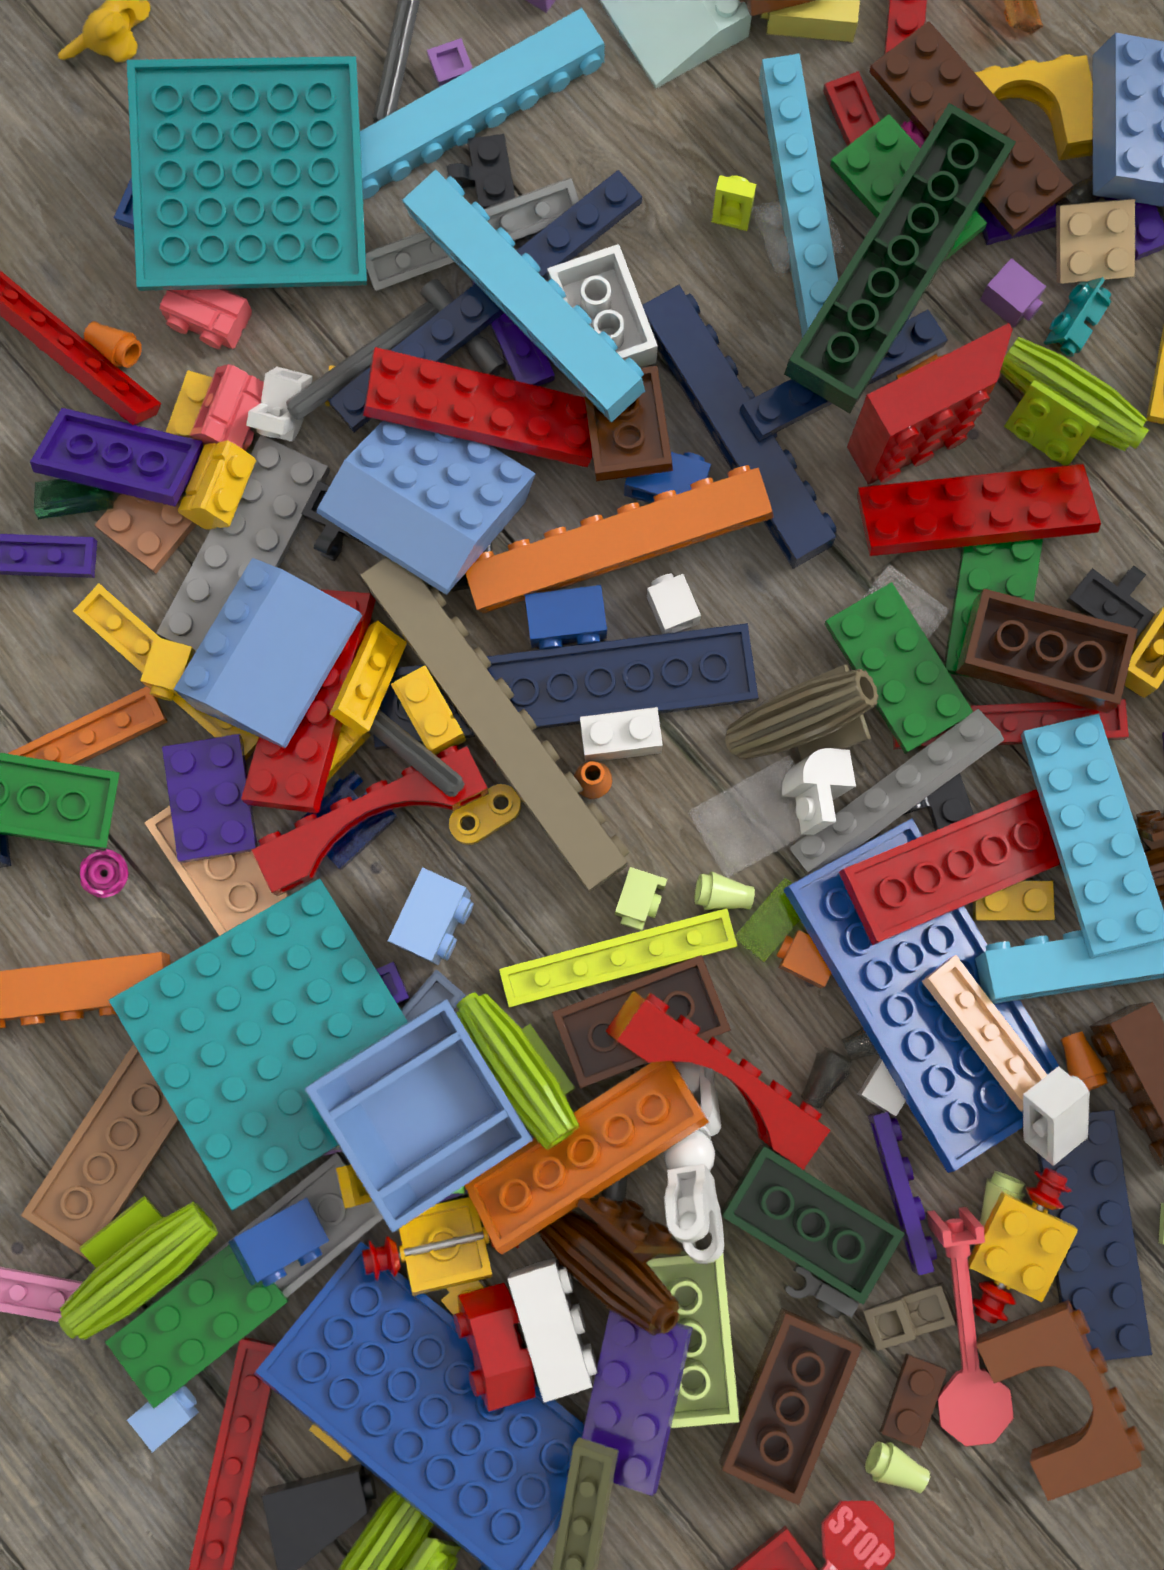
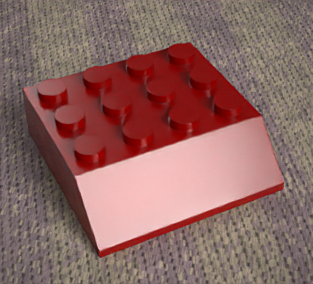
[847,323,1013,485]

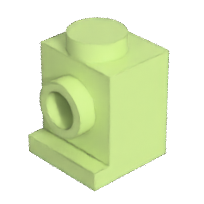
[615,867,667,931]

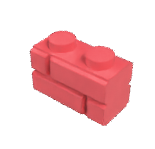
[160,289,252,349]
[189,364,264,451]

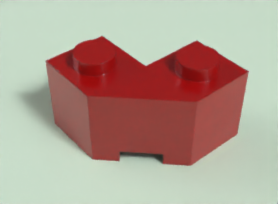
[454,1283,536,1411]

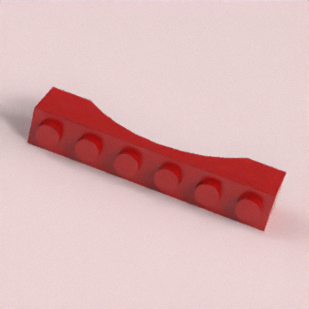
[252,745,489,896]
[606,991,830,1170]

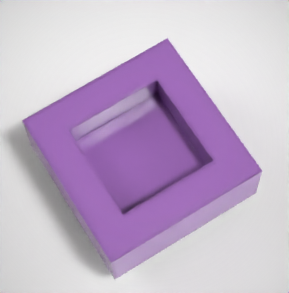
[427,38,473,87]

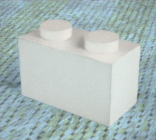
[580,707,663,762]
[1023,1066,1089,1166]

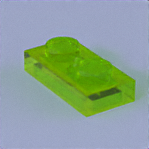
[735,877,800,963]

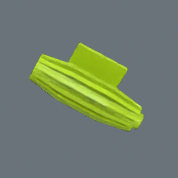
[1000,337,1149,466]
[456,992,579,1149]
[58,1195,218,1340]
[339,1491,461,1570]

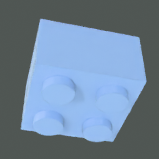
[388,867,474,965]

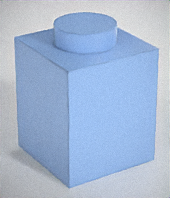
[127,1386,199,1452]

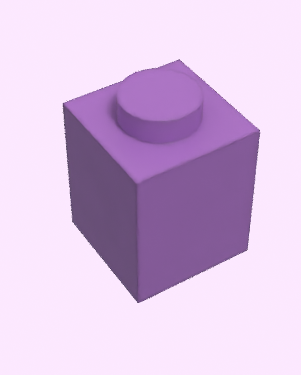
[980,258,1046,328]

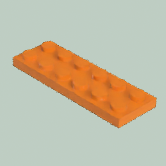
[464,1061,709,1255]

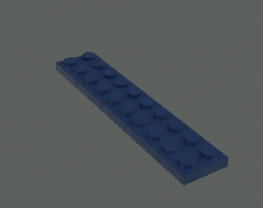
[373,623,758,750]

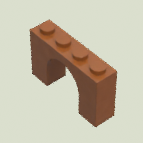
[976,1300,1145,1501]

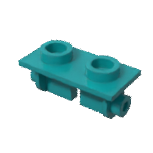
[1044,277,1111,357]

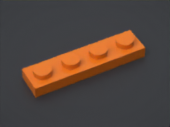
[8,686,168,765]

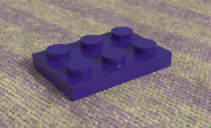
[162,734,258,863]

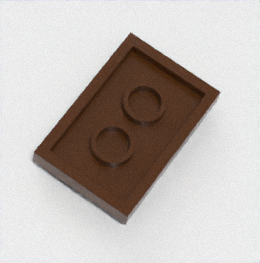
[584,366,673,482]

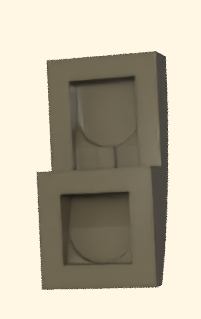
[863,1282,957,1351]

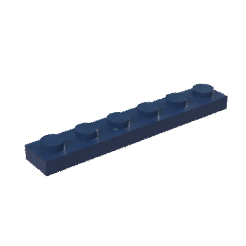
[739,310,948,441]

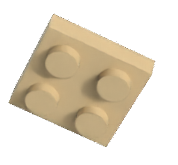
[1056,199,1135,284]

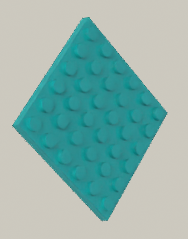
[127,56,367,291]
[109,878,408,1212]

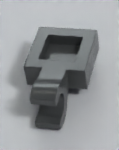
[784,1265,859,1319]

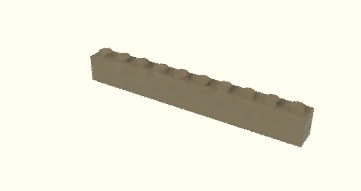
[361,557,629,894]

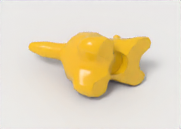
[58,0,150,63]

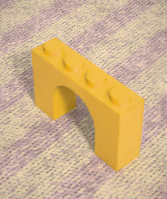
[975,55,1093,161]

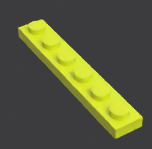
[499,908,738,1008]

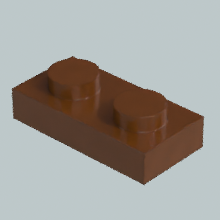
[880,1353,947,1449]

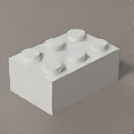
[547,244,658,368]
[508,1257,597,1402]

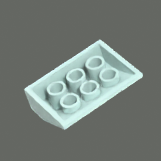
[599,0,752,89]

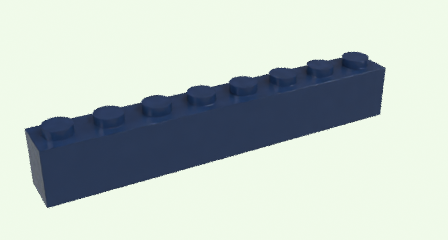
[642,284,837,569]

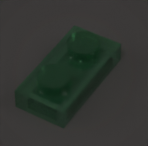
[34,479,114,520]

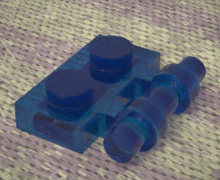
[301,770,398,870]

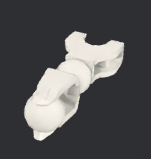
[664,1061,724,1264]

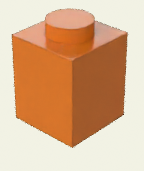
[776,930,831,989]

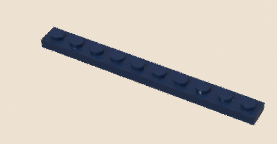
[328,170,642,433]

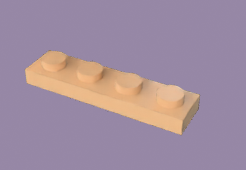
[922,955,1047,1111]

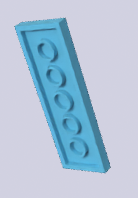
[1021,714,1164,958]

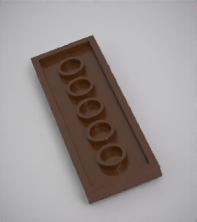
[869,21,1074,236]

